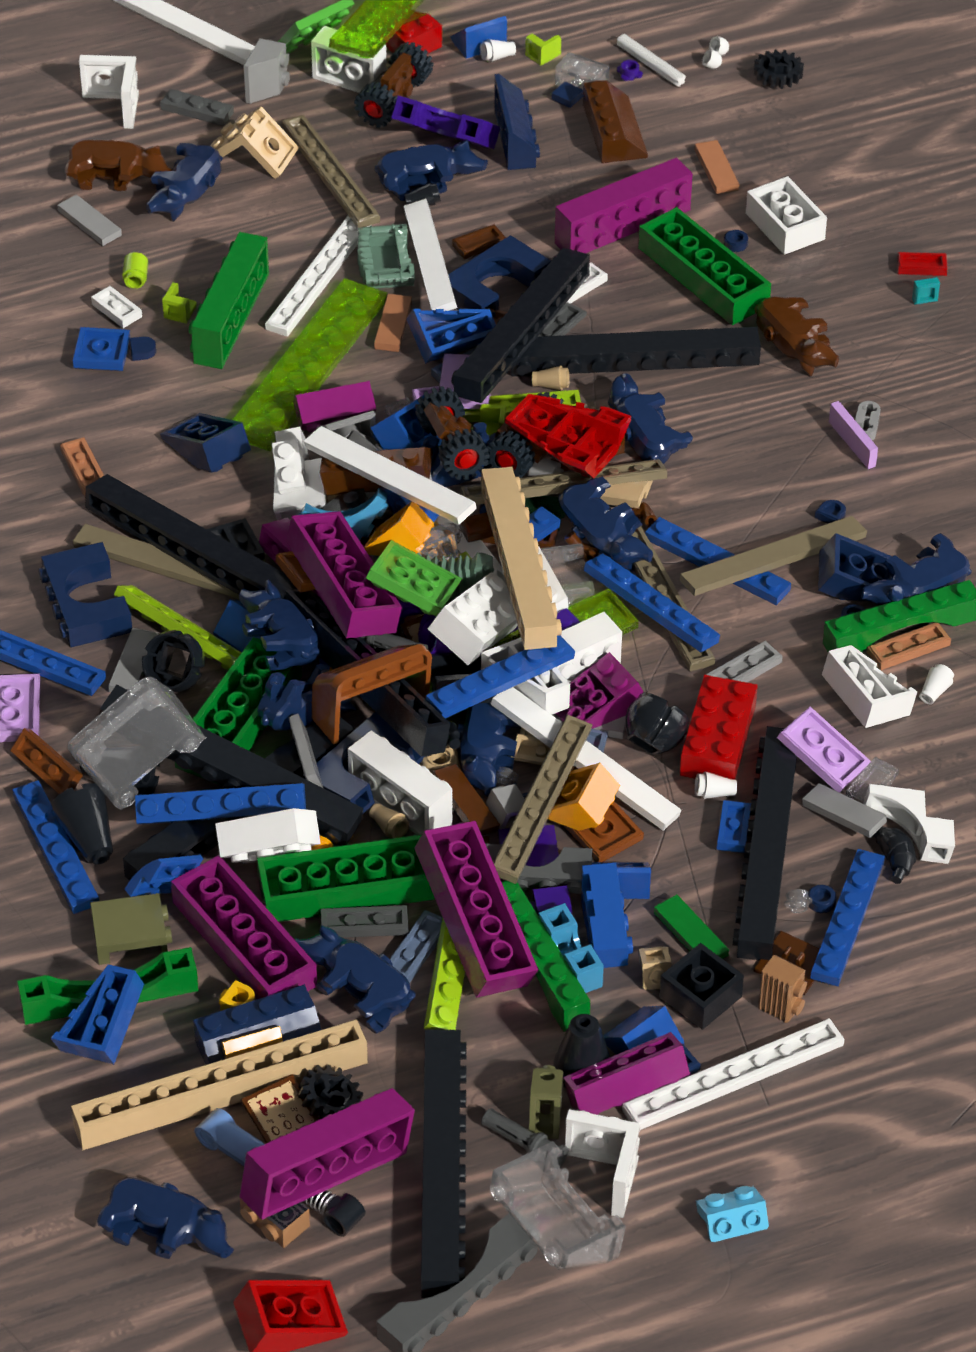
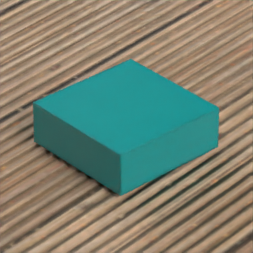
[912,277,940,305]

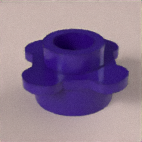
[617,60,643,81]

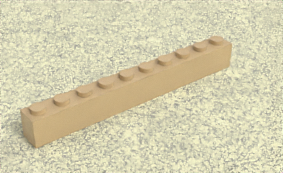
[481,467,562,650]
[71,1020,368,1150]

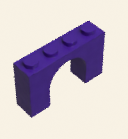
[392,96,501,150]

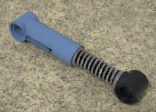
[194,1108,366,1237]

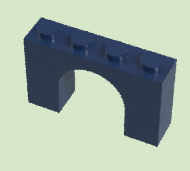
[448,235,551,318]
[38,542,132,648]
[303,712,425,814]

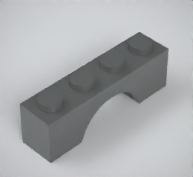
[486,844,592,894]

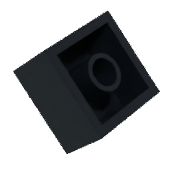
[659,943,744,1030]

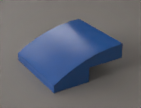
[125,855,203,897]

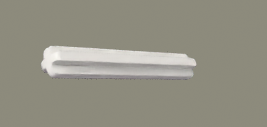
[617,34,685,87]

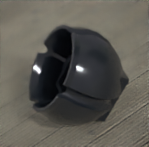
[142,630,205,692]
[625,692,690,756]

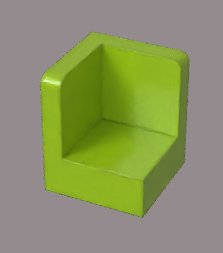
[525,33,561,66]
[162,282,197,324]
[480,404,506,436]

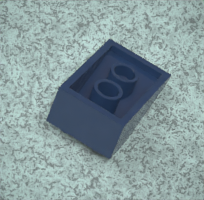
[160,413,251,472]
[818,533,892,602]

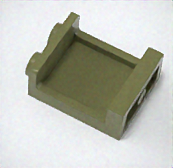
[90,893,172,965]

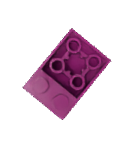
[555,652,643,729]

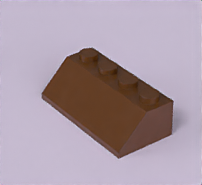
[583,80,648,163]
[320,447,433,495]

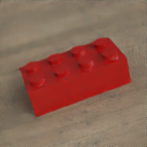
[680,675,758,780]

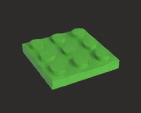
[278,0,355,54]
[366,540,462,617]

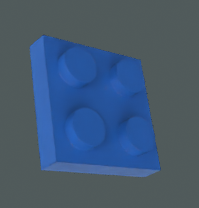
[73,327,130,371]

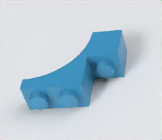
[299,489,389,541]

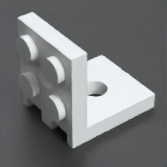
[79,55,139,129]
[565,1109,641,1218]

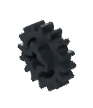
[753,49,804,89]
[298,1064,363,1120]

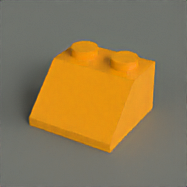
[364,501,434,556]
[548,763,620,831]

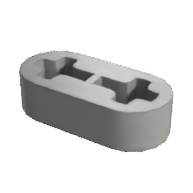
[855,401,881,441]

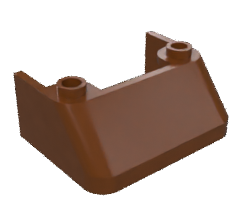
[311,644,432,744]

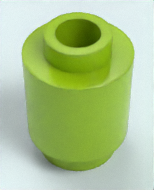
[122,252,148,289]

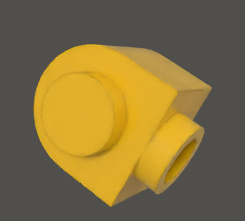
[219,980,255,1011]

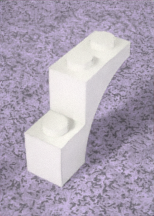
[272,427,309,494]
[863,784,955,864]

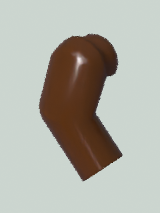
[631,502,657,527]
[564,531,599,562]

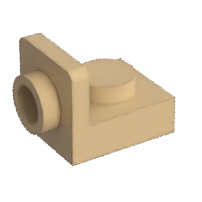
[639,947,672,990]

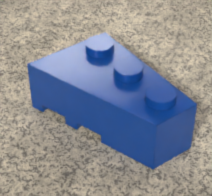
[406,309,496,364]
[581,862,633,968]
[51,964,144,1064]

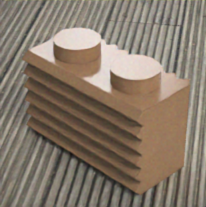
[758,955,807,1023]

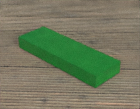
[654,894,729,959]

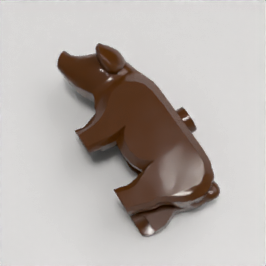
[65,140,173,191]
[754,297,839,376]

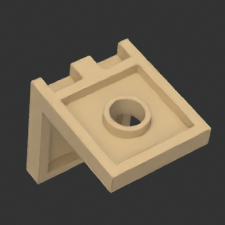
[211,107,299,179]

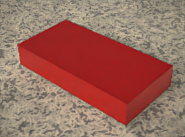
[897,252,948,276]

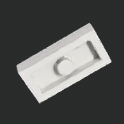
[91,286,142,328]

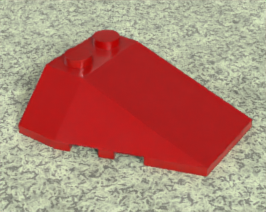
[505,394,631,478]

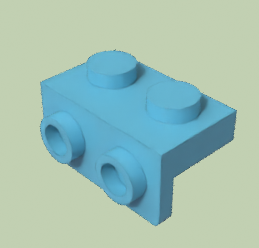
[696,1186,769,1242]

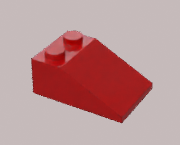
[366,10,442,54]
[233,1280,348,1352]

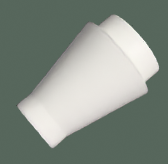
[480,39,516,62]
[919,664,954,705]
[695,772,737,799]

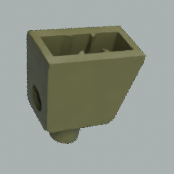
[529,1065,563,1139]

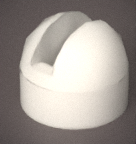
[709,36,729,56]
[702,49,722,69]

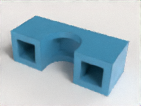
[539,903,604,993]

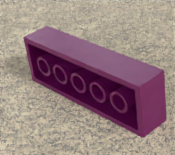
[555,157,693,253]
[286,511,402,638]
[415,821,538,998]
[171,855,317,999]
[239,1088,415,1220]

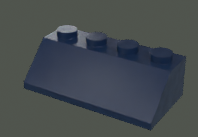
[494,74,540,170]
[193,984,322,1065]

